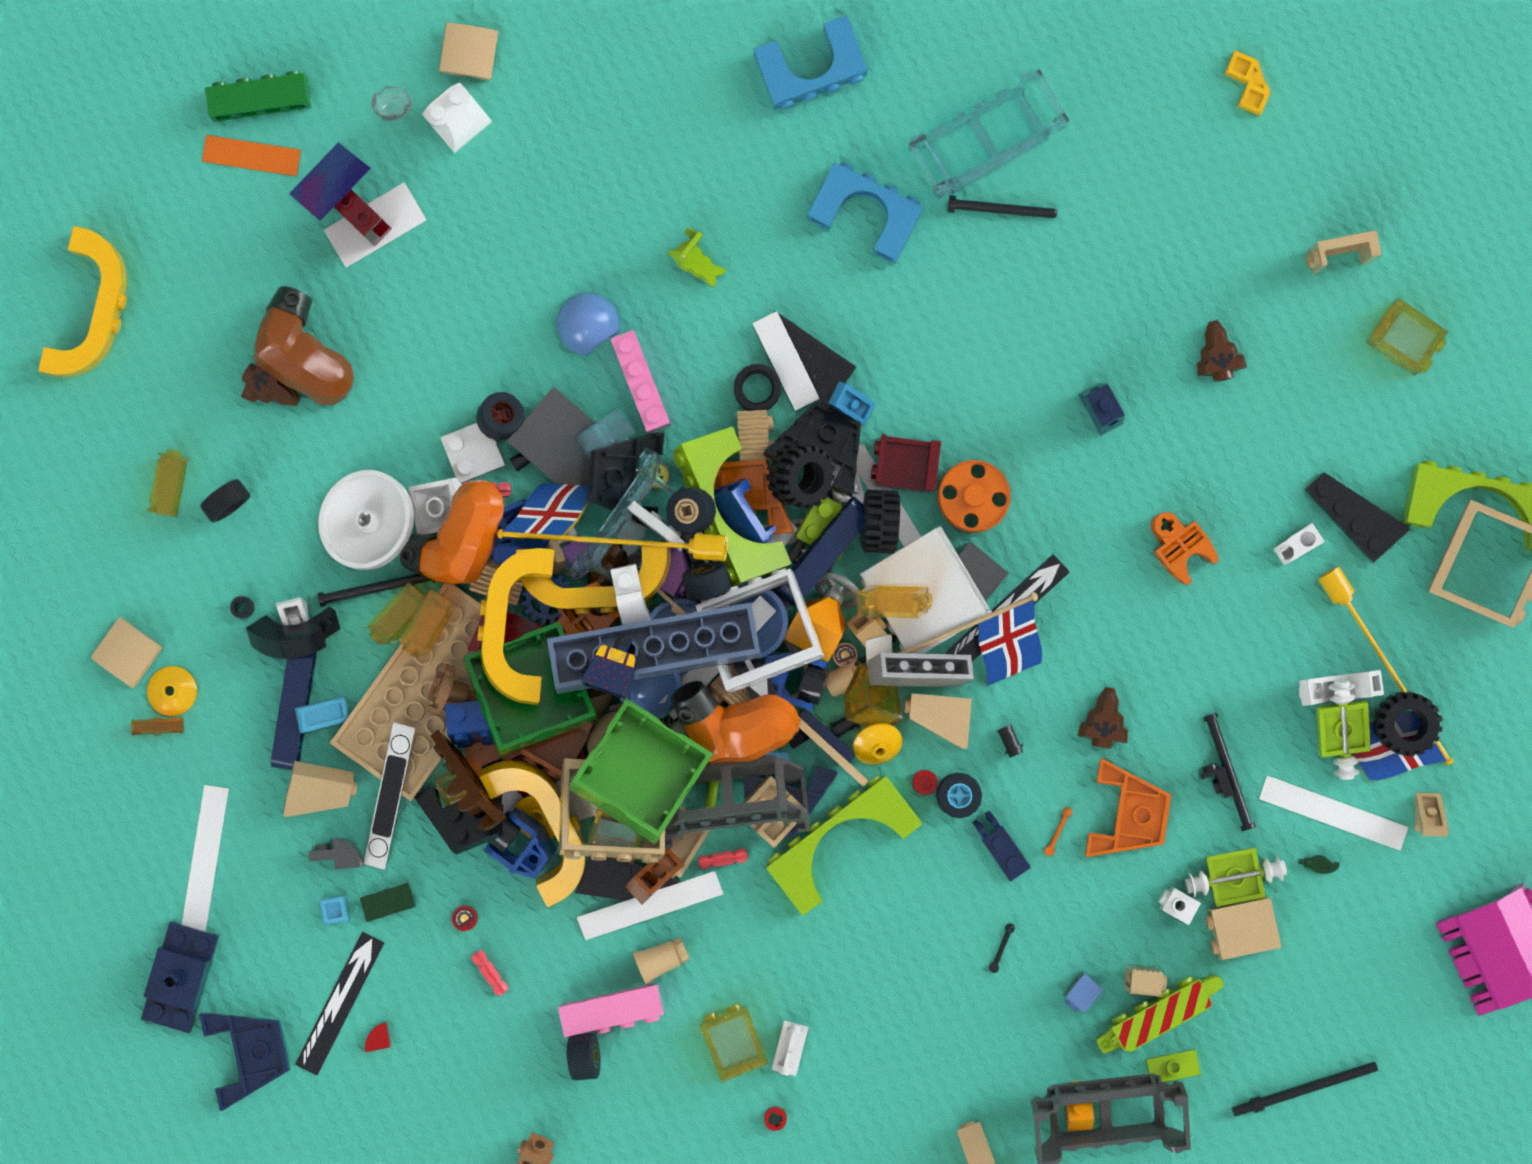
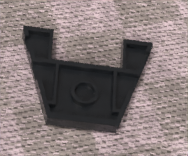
[763,401,861,497]
[587,432,664,529]
[414,758,505,855]

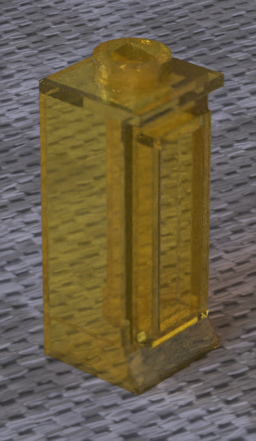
[147,449,188,517]

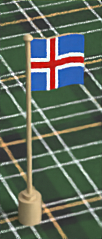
[826,592,1042,697]

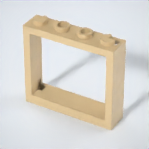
[1428,499,1532,628]
[559,758,665,863]

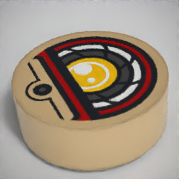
[832,643,858,667]

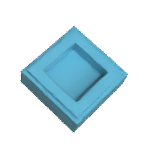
[320,895,350,925]

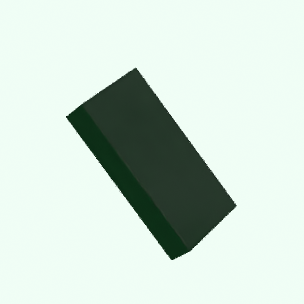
[360,883,416,922]

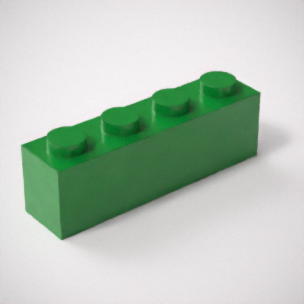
[205,71,312,122]

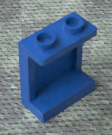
[714,479,777,544]

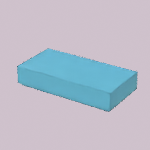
[295,696,349,733]

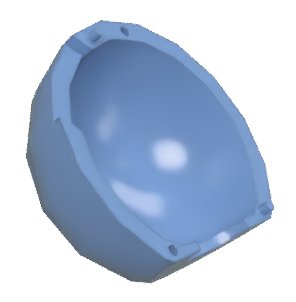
[556,292,620,356]
[619,673,682,719]

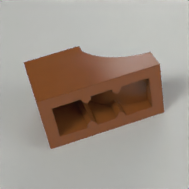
[625,848,685,905]

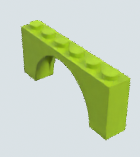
[672,426,792,587]
[1402,460,1532,552]
[766,775,923,916]

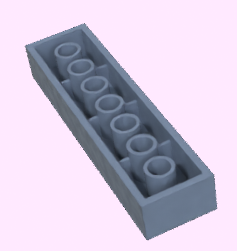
[547,603,761,694]

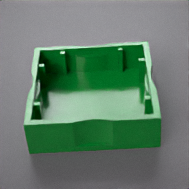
[463,621,596,756]

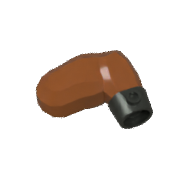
[253,286,354,405]

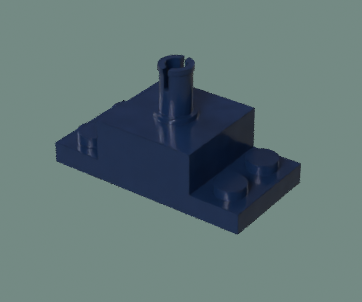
[141,921,220,1033]

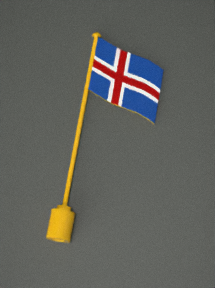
[497,483,728,561]
[1318,566,1453,780]

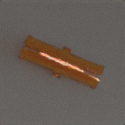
[131,716,184,736]

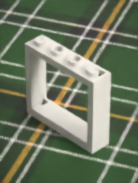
[695,568,825,693]

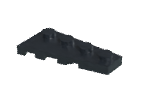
[773,310,857,407]
[1305,472,1410,563]
[575,856,681,901]

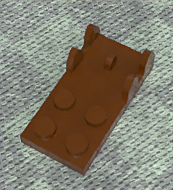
[430,730,506,831]

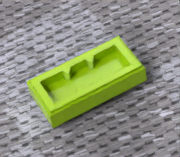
[1145,1049,1201,1082]

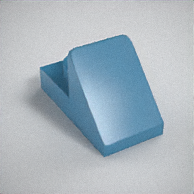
[828,381,876,426]

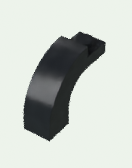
[246,606,340,659]

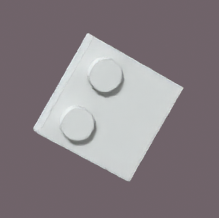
[440,423,506,484]
[628,501,685,551]

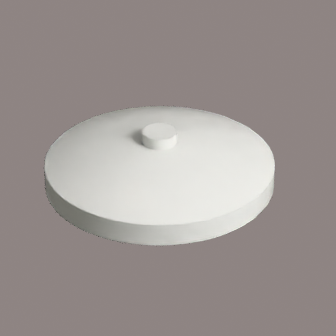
[318,470,414,570]

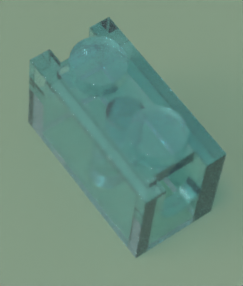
[574,408,636,459]

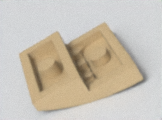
[438,22,498,81]
[90,617,163,688]
[742,774,803,848]

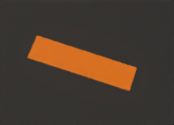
[202,135,301,176]

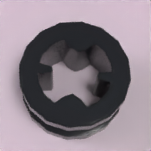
[230,596,255,619]

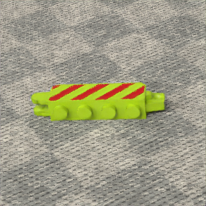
[1095,974,1224,1054]

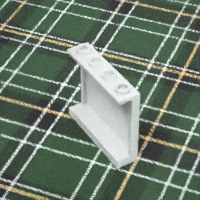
[860,526,992,654]

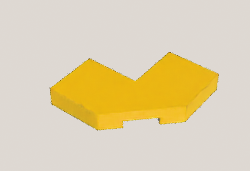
[1224,50,1271,116]

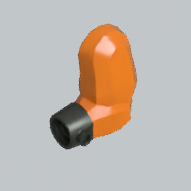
[400,480,504,584]
[670,680,800,764]

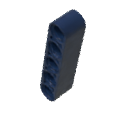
[775,496,864,607]
[271,652,317,770]

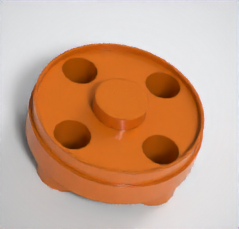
[937,460,1011,533]

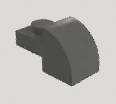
[308,838,364,869]

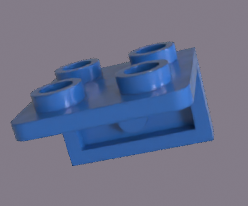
[445,701,494,748]

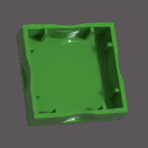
[568,700,713,844]

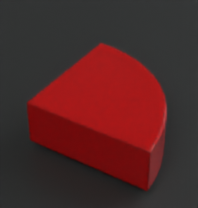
[365,1022,391,1052]

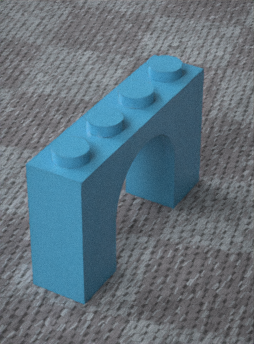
[754,15,868,111]
[807,162,923,264]

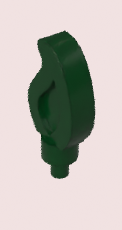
[1298,855,1340,874]

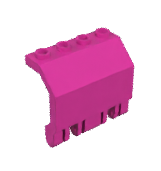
[1435,882,1532,1016]

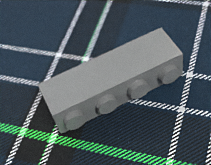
[868,653,974,687]

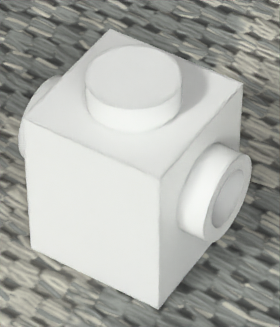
[1158,887,1201,925]

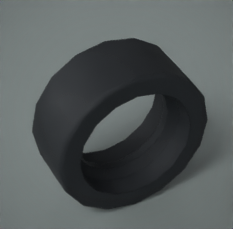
[734,364,781,411]
[200,479,250,523]

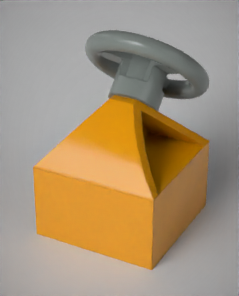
[785,572,861,662]

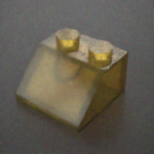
[843,663,903,727]

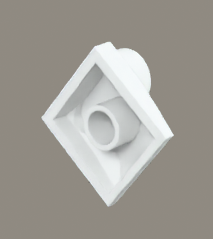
[422,83,492,154]
[408,478,462,535]

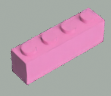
[611,330,671,434]
[558,983,664,1037]

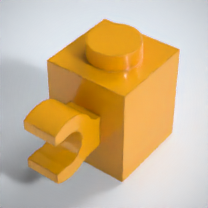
[1064,1081,1094,1132]

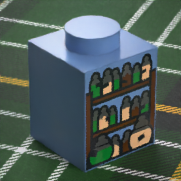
[1063,971,1104,1013]

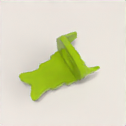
[667,227,726,287]

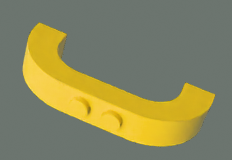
[38,226,127,377]
[516,546,671,614]
[477,548,555,705]
[480,761,585,907]

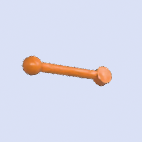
[1044,807,1072,856]

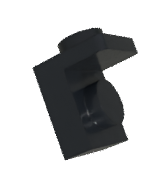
[1198,763,1234,798]

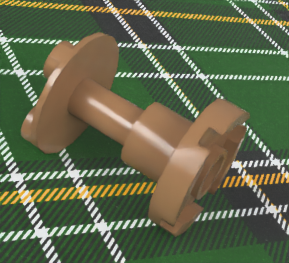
[427,663,478,714]

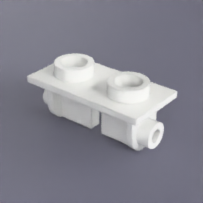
[772,1020,808,1076]

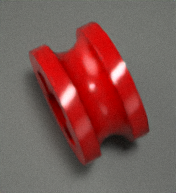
[764,1106,787,1131]

